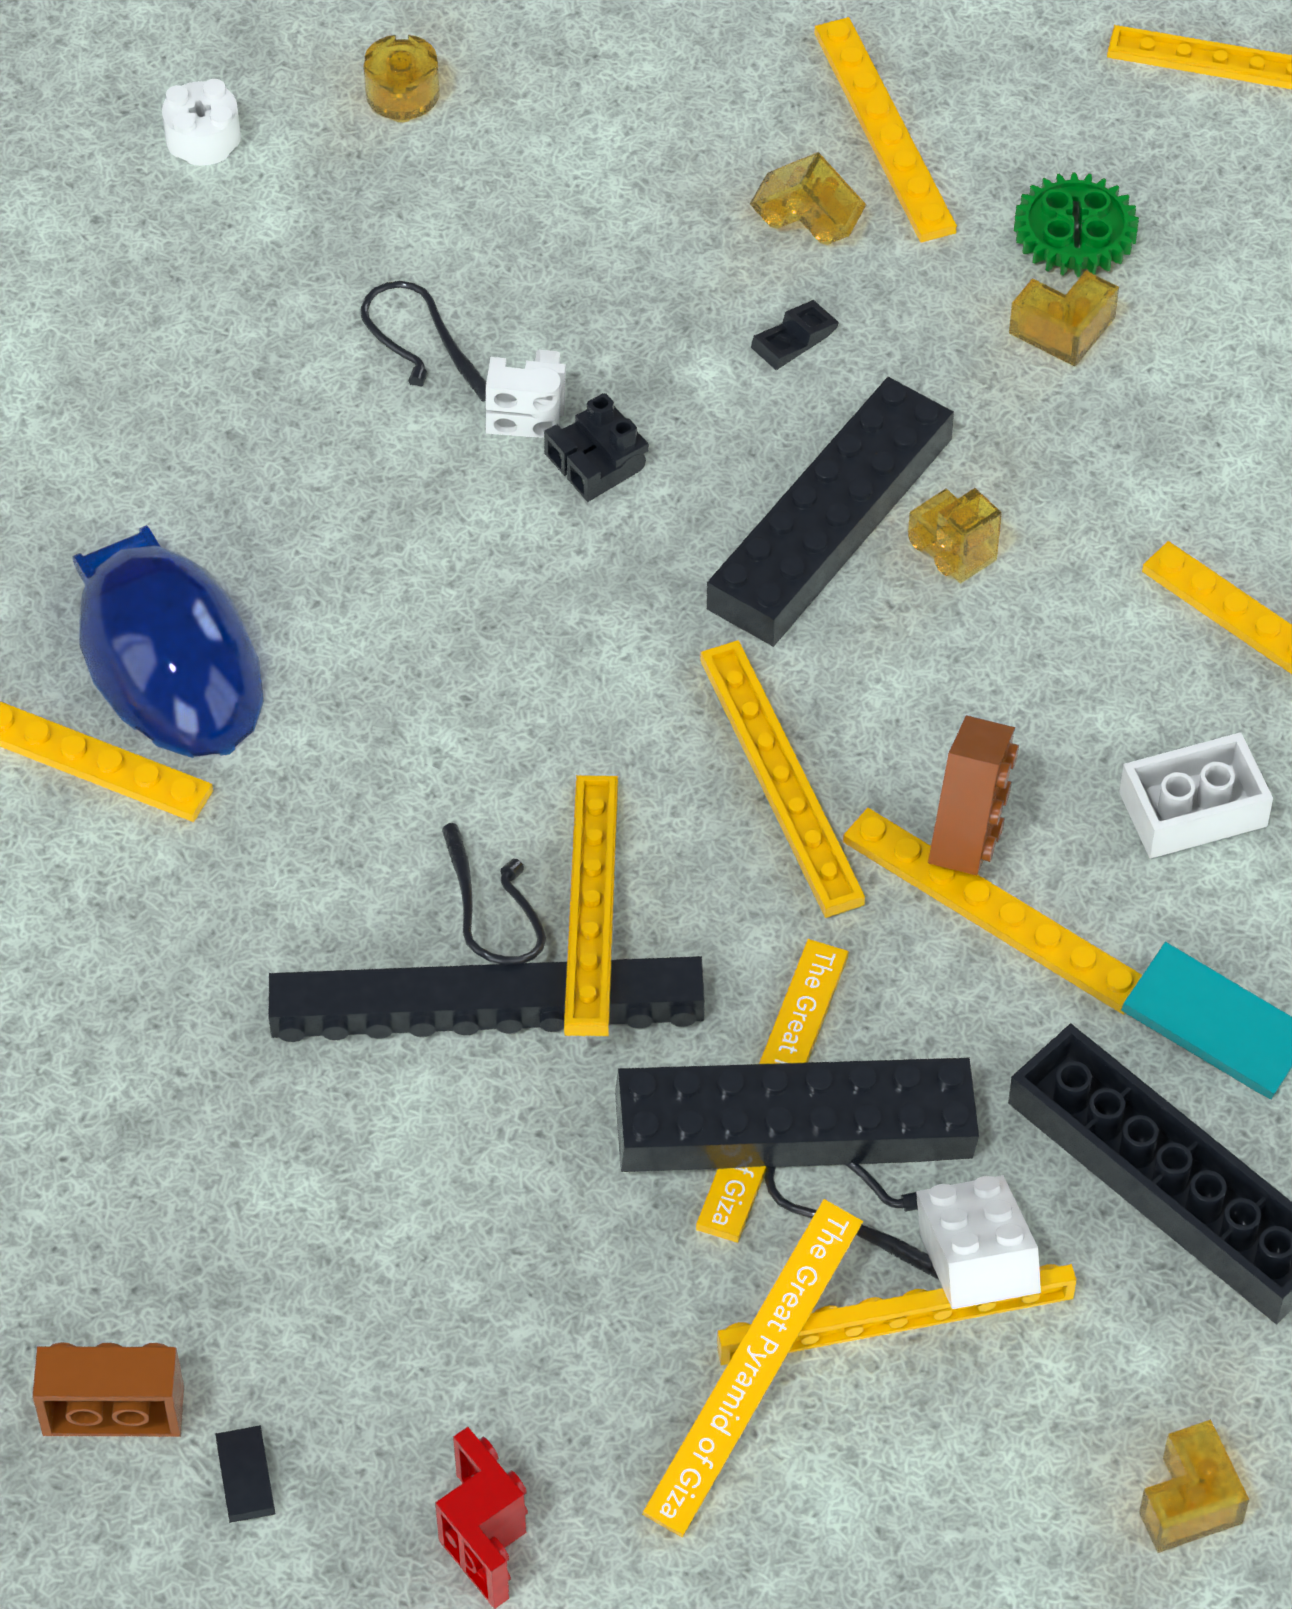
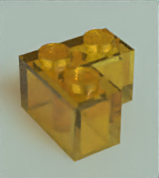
[750,152,866,245]
[1009,271,1119,367]
[908,488,1002,584]
[1139,1419,1249,1553]

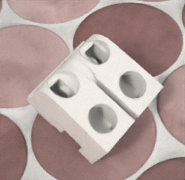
[486,349,566,438]

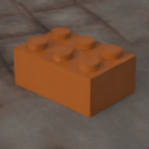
[928,715,1019,876]
[32,1342,184,1437]

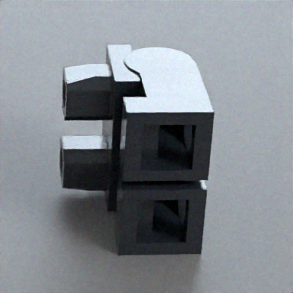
[544,393,649,502]

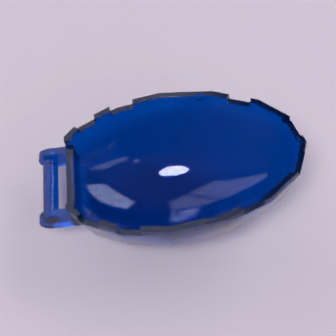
[72,525,264,758]

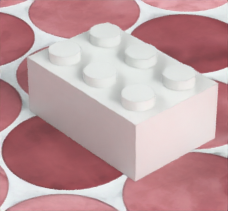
[1119,732,1273,859]
[916,1175,1041,1309]

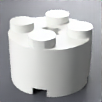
[162,79,241,166]

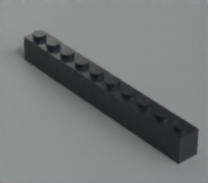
[268,956,705,1042]

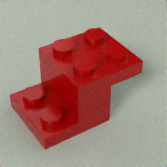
[435,1427,528,1609]

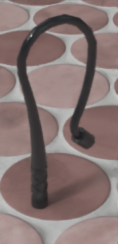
[360,281,486,402]
[442,823,546,965]
[764,1163,939,1280]

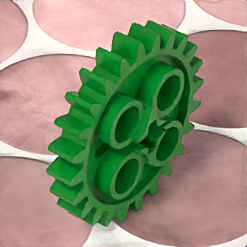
[1014,172,1139,277]

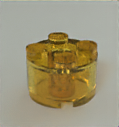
[363,35,440,123]

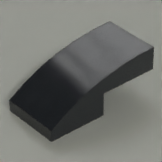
[751,300,839,370]
[215,1425,276,1523]

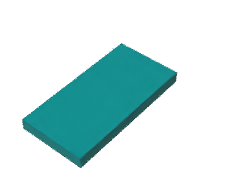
[1121,941,1292,1100]

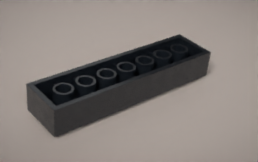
[706,377,954,647]
[1008,1023,1292,1325]
[615,1057,979,1172]

